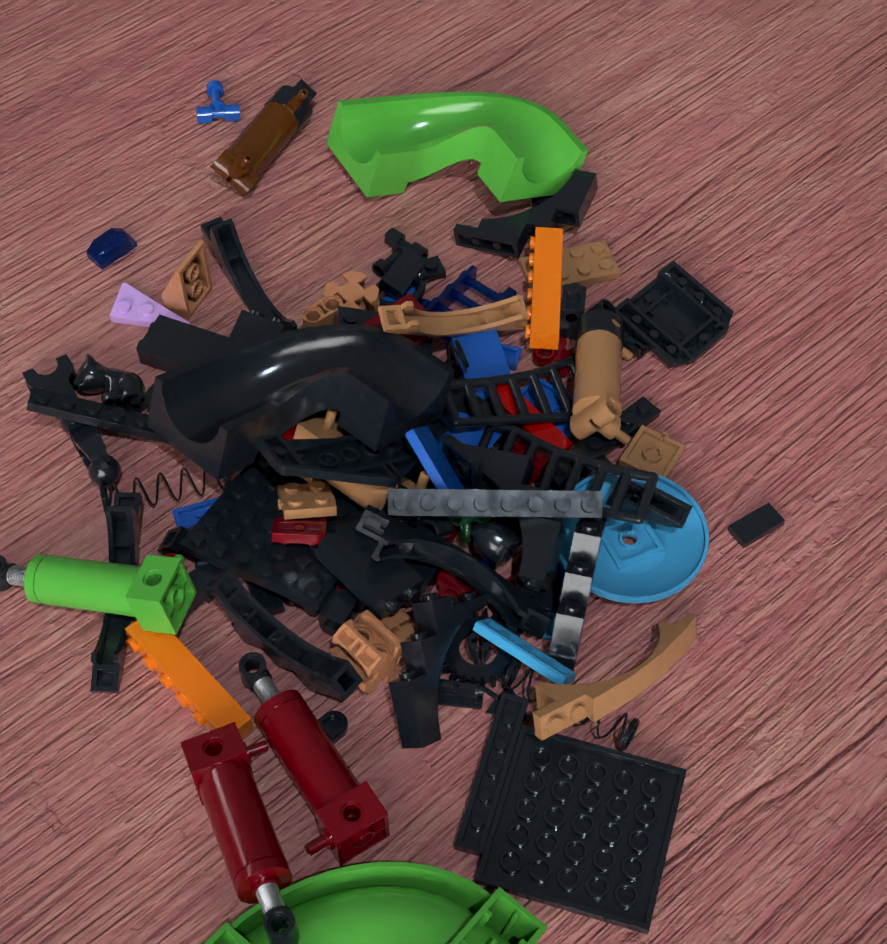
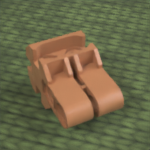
[302,271,380,328]
[328,608,417,694]

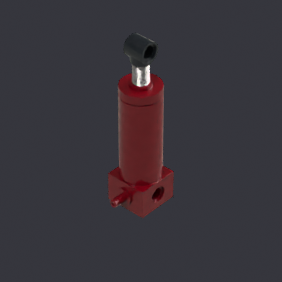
[238,652,390,866]
[180,722,300,944]

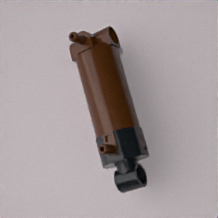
[210,78,317,197]

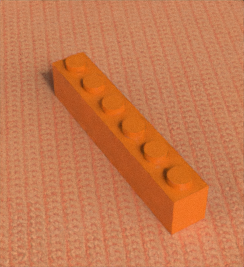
[525,227,563,350]
[125,620,254,740]

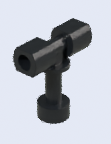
[372,227,428,279]

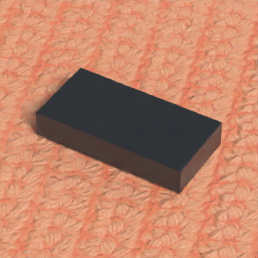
[728,503,785,548]

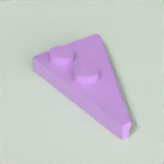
[109,283,190,327]

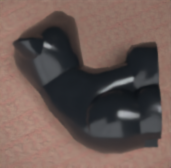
[73,354,146,413]
[460,516,522,568]

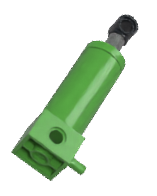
[0,553,197,635]

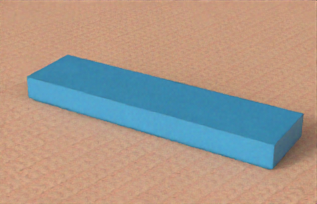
[473,618,577,685]

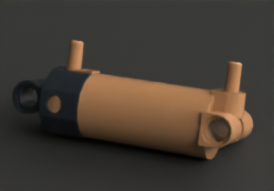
[570,299,633,444]

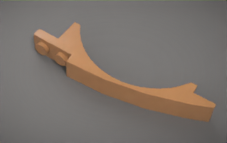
[378,295,529,337]
[533,614,697,741]

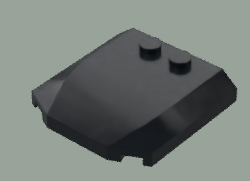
[615,260,734,368]

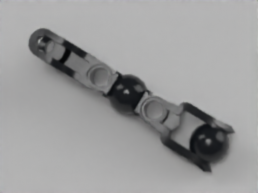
[22,354,121,491]

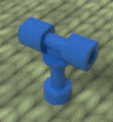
[196,80,240,124]

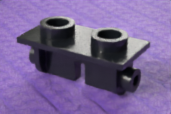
[438,679,484,709]

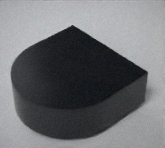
[318,711,348,744]

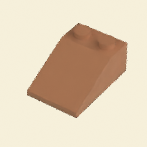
[162,240,213,320]

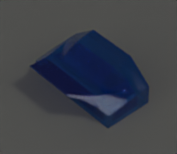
[86,228,137,270]

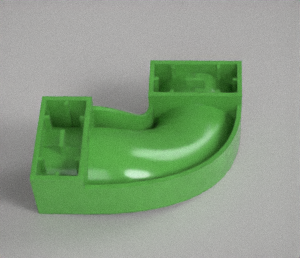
[326,92,589,202]
[204,862,548,944]

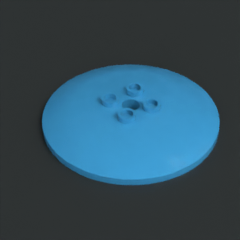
[554,473,709,603]

